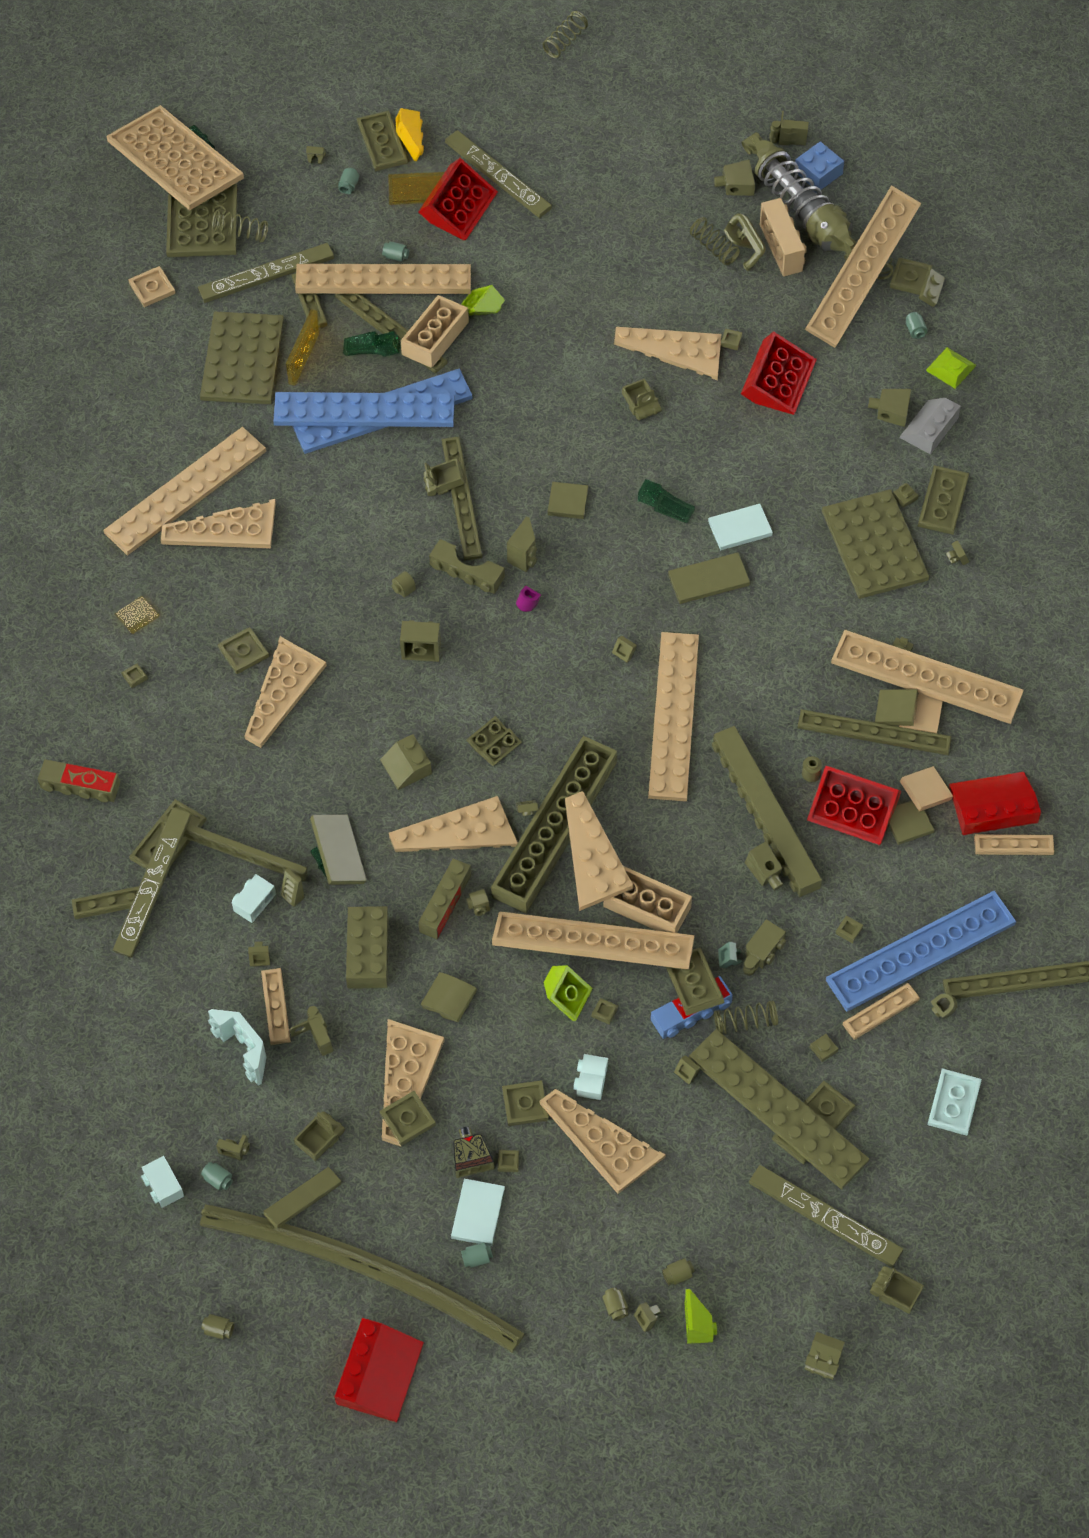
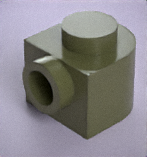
[392,571,416,598]
[466,889,490,916]
[931,994,957,1019]

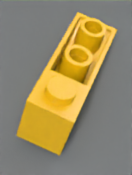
[396,108,424,161]

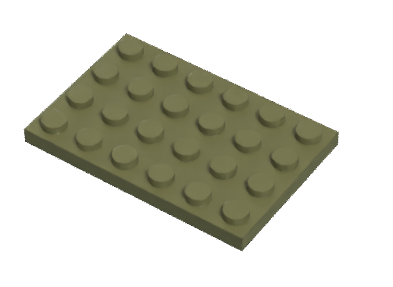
[166,182,238,257]
[200,312,284,404]
[822,489,929,599]

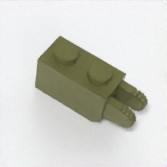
[743,919,786,976]

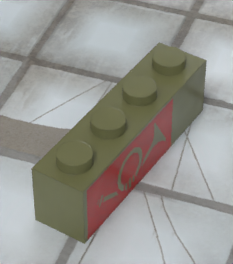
[38,759,121,802]
[418,858,471,939]

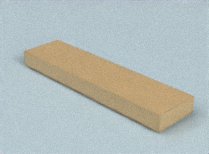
[974,834,1054,855]
[261,968,291,1045]
[843,983,920,1040]

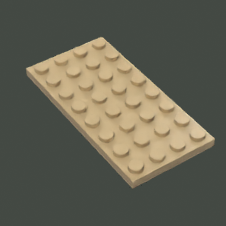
[107,105,244,210]

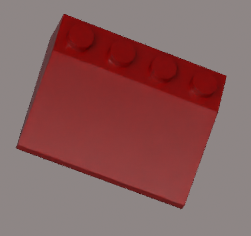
[418,158,498,240]
[741,331,817,415]
[807,766,901,845]
[949,772,1041,835]
[335,1318,424,1422]

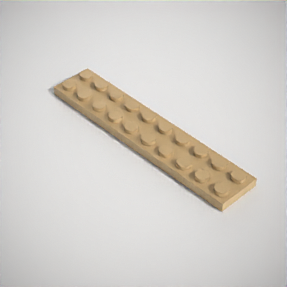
[805,185,921,348]
[295,264,471,294]
[104,427,266,556]
[831,630,1024,724]
[648,632,699,801]
[492,912,694,969]

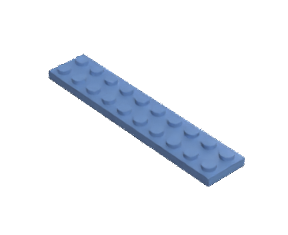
[293,369,472,454]
[273,392,455,427]
[826,891,1016,1012]

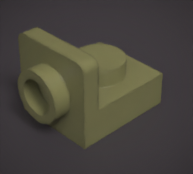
[216,1135,250,1160]

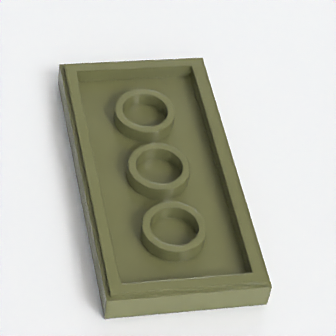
[357,111,408,171]
[918,465,969,535]
[668,553,750,604]
[129,800,207,869]
[310,814,367,885]
[665,947,725,1016]
[772,1081,855,1165]

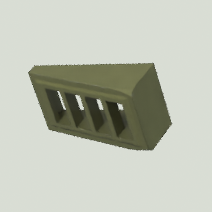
[281,869,304,907]

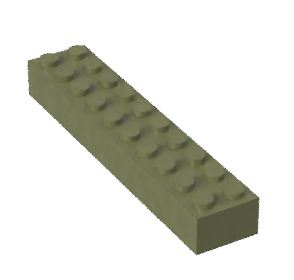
[491,736,617,913]

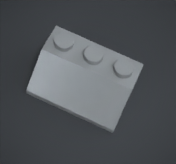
[900,398,961,454]

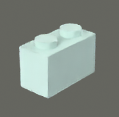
[232,874,276,923]
[141,1156,184,1208]

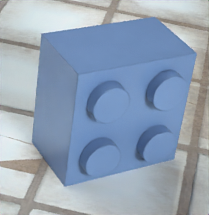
[795,141,844,190]

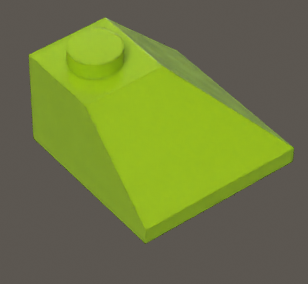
[461,285,505,316]
[926,347,976,389]
[543,965,593,1021]
[684,1289,717,1344]

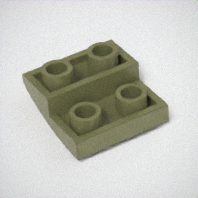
[466,716,522,766]
[421,972,477,1022]

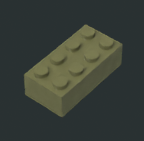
[346,906,389,988]

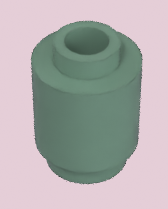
[338,168,360,194]
[382,241,409,262]
[906,312,928,339]
[201,1162,233,1191]
[461,1242,493,1268]

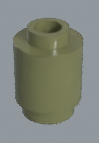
[802,756,822,782]
[662,1258,695,1286]
[602,1287,629,1321]
[201,1314,234,1340]

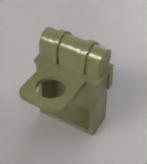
[769,111,809,146]
[622,378,662,421]
[423,458,465,496]
[290,1006,333,1056]
[294,1111,345,1161]
[870,1266,924,1314]
[805,1332,845,1380]

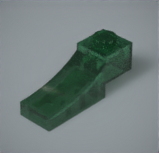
[343,331,401,357]
[638,479,695,524]

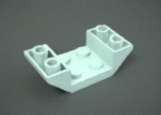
[208,1009,267,1086]

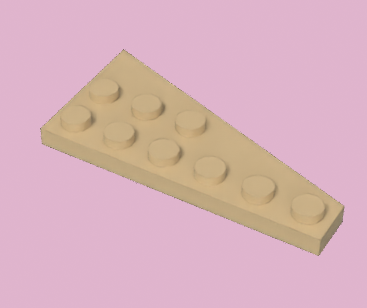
[614,327,721,381]
[161,499,276,548]
[245,636,327,748]
[565,791,633,911]
[389,796,518,852]
[382,1019,444,1146]
[540,1089,666,1194]

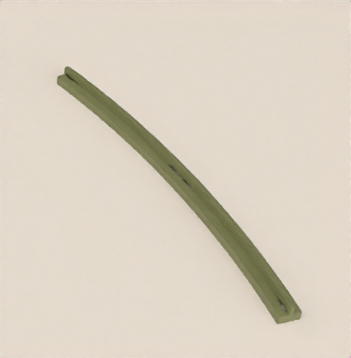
[200,1204,524,1353]

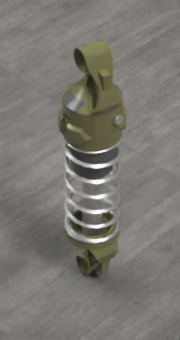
[741,132,857,260]

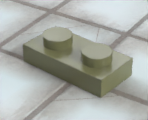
[919,269,945,307]
[516,800,538,816]

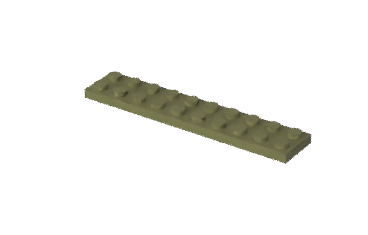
[689,1029,869,1190]

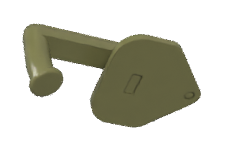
[724,213,766,271]

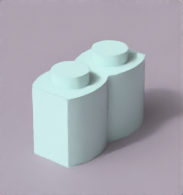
[574,1054,608,1100]

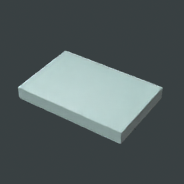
[708,504,773,550]
[927,1069,982,1136]
[451,1179,505,1246]

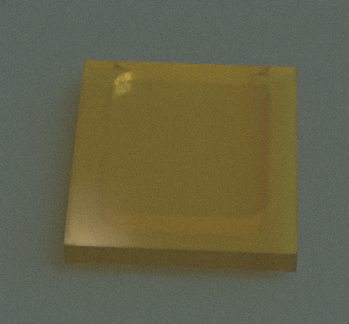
[115,596,159,634]

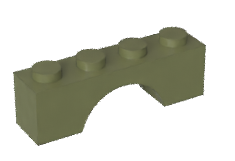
[429,539,505,594]

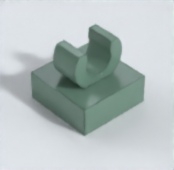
[718,942,742,968]

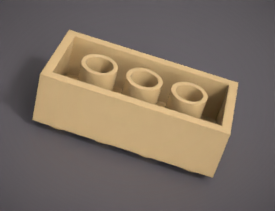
[760,198,806,276]
[401,295,469,368]
[603,866,692,933]

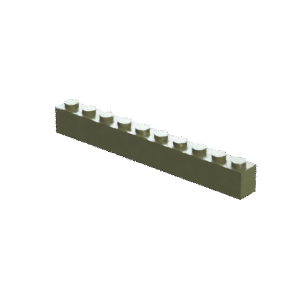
[712,726,822,897]

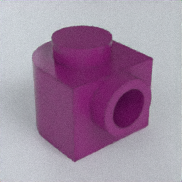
[516,586,541,612]

